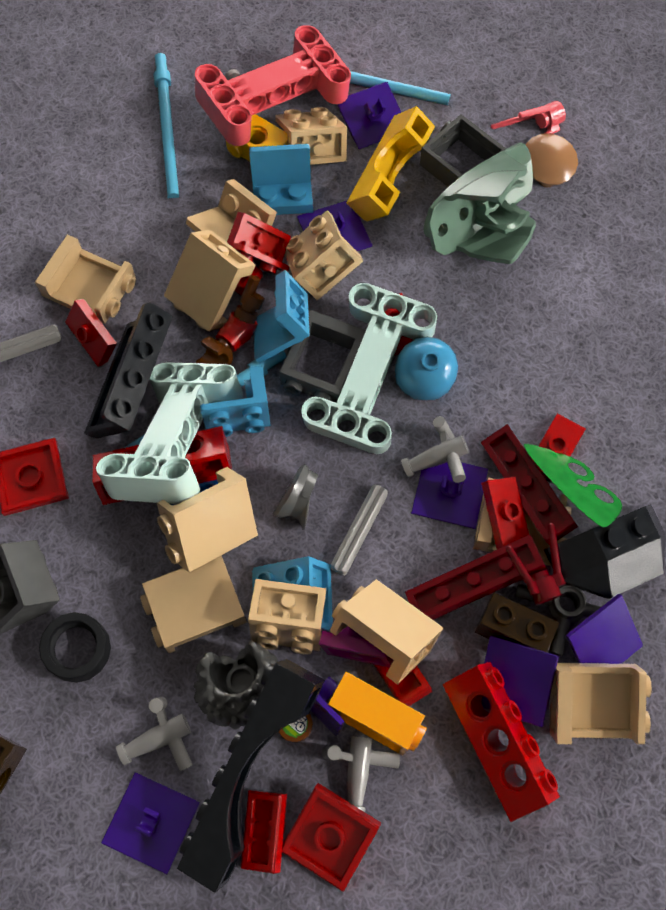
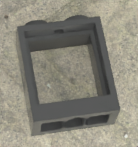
[420,114,506,187]
[280,310,366,403]

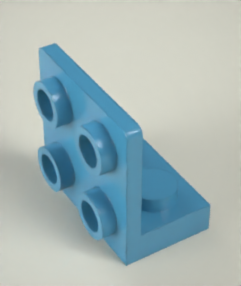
[249,144,313,215]
[254,270,310,363]
[200,366,271,437]
[252,556,333,633]

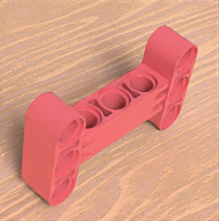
[195,25,351,146]

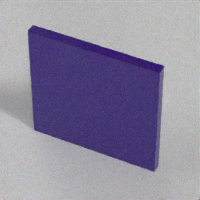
[337,82,401,150]
[297,201,373,251]
[411,462,488,529]
[566,594,643,664]
[481,636,559,727]
[311,676,344,736]
[101,772,200,874]

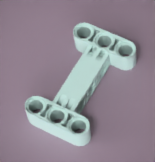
[301,283,437,454]
[96,362,243,504]

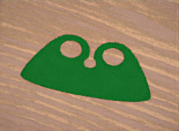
[524,444,622,527]

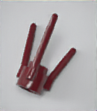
[506,523,566,605]

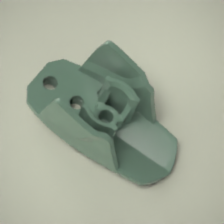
[423,142,536,264]

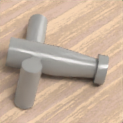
[401,416,469,483]
[116,696,193,771]
[322,736,400,812]

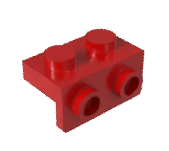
[227,212,291,274]

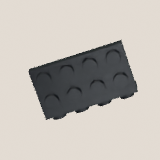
[84,302,173,438]

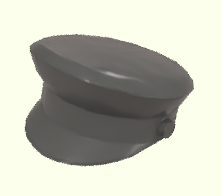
[272,464,318,530]

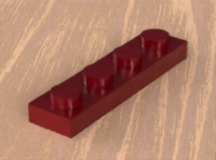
[481,424,578,546]
[405,535,547,620]

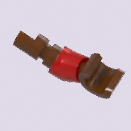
[195,275,265,365]

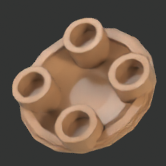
[525,133,578,187]

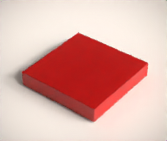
[0,438,69,516]
[282,783,381,892]

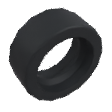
[39,612,111,683]

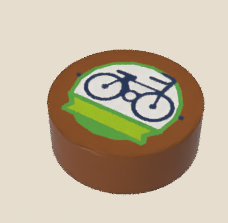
[279,713,313,743]

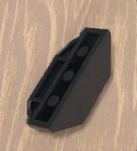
[544,504,666,599]

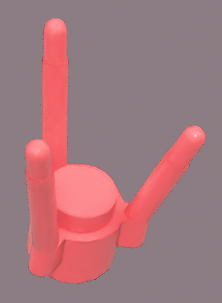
[491,101,566,134]

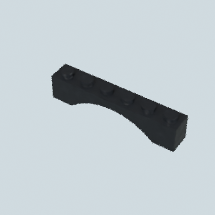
[177,659,325,893]

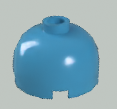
[395,336,458,400]

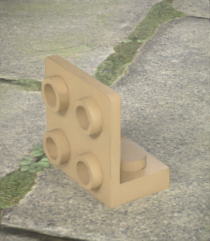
[275,107,347,165]
[186,179,277,242]
[285,210,363,300]
[248,579,326,654]

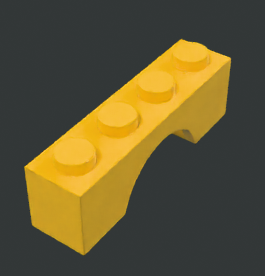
[346,106,435,221]

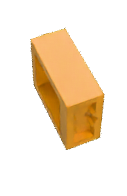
[328,672,427,756]

